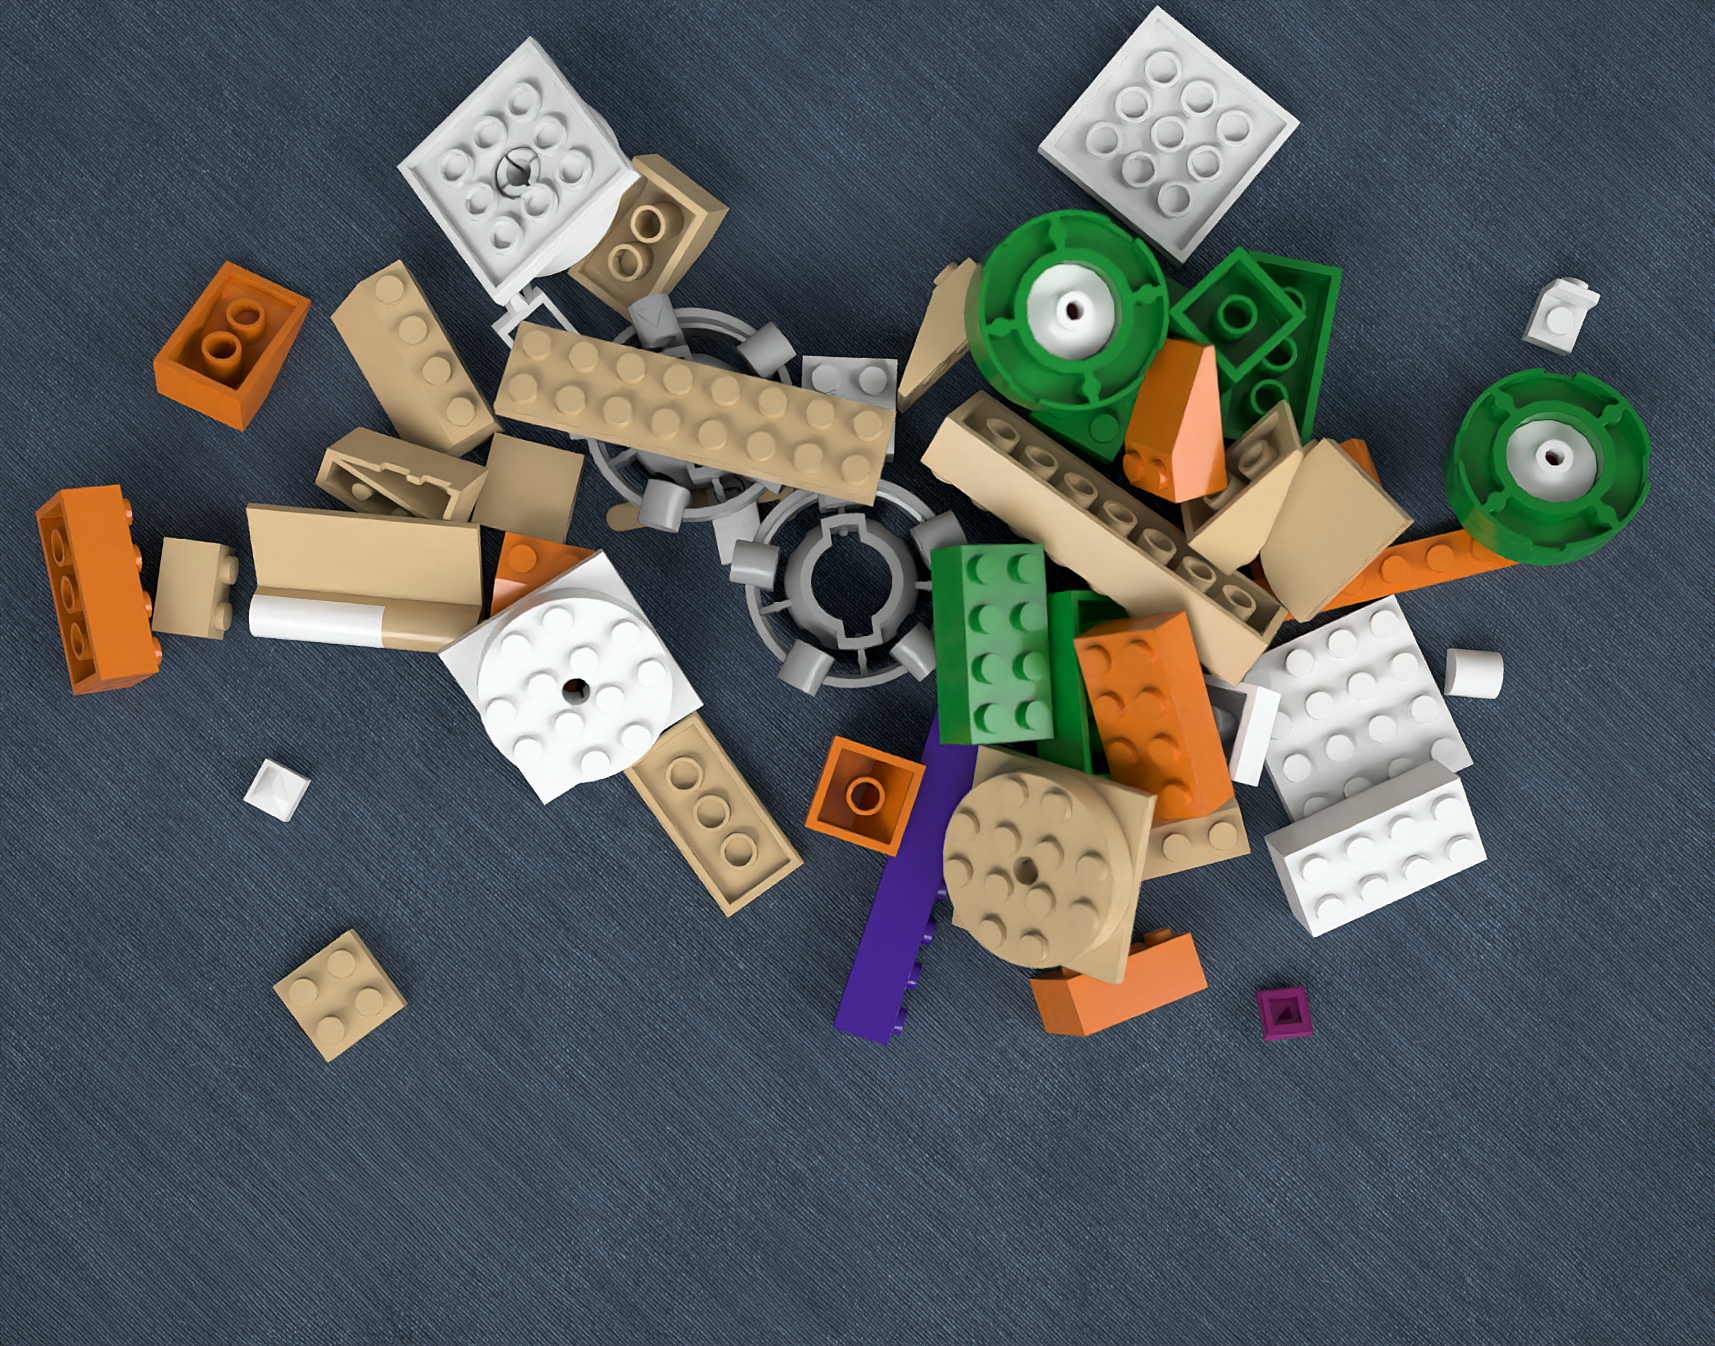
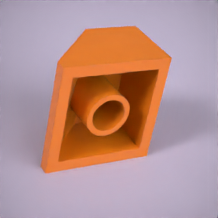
[804,735,926,857]

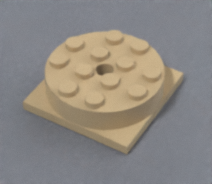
[943,743,1156,986]

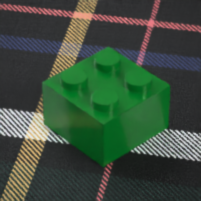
[1167,245,1307,394]

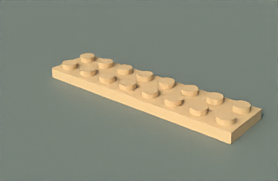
[493,320,896,506]

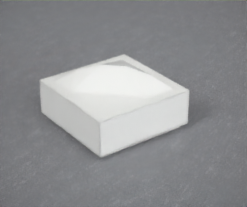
[243,758,311,822]

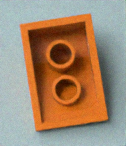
[153,260,311,432]
[1123,334,1228,503]
[490,532,596,692]

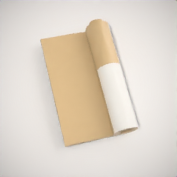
[246,503,486,653]

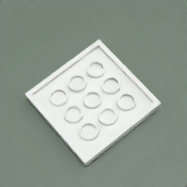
[1037,5,1300,268]
[1240,594,1474,824]

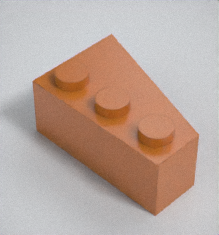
[1029,927,1208,1037]

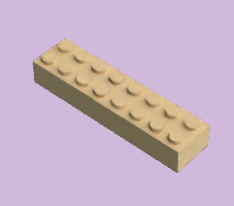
[920,389,1289,687]

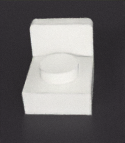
[1522,277,1600,356]

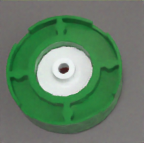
[964,210,1169,414]
[1443,367,1652,566]

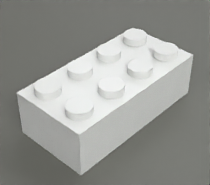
[1264,759,1487,938]

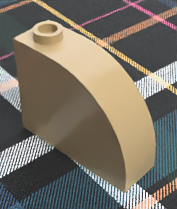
[1260,438,1414,623]

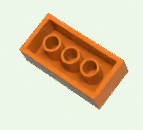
[35,484,162,696]
[1073,610,1235,820]

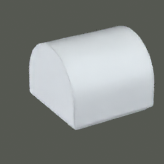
[1444,648,1504,699]

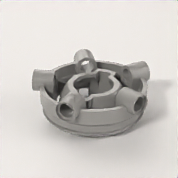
[569,293,796,533]
[730,479,968,697]

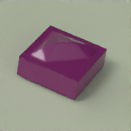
[1255,986,1313,1041]

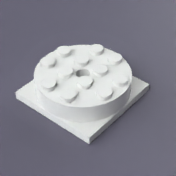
[397,36,641,306]
[438,548,703,805]

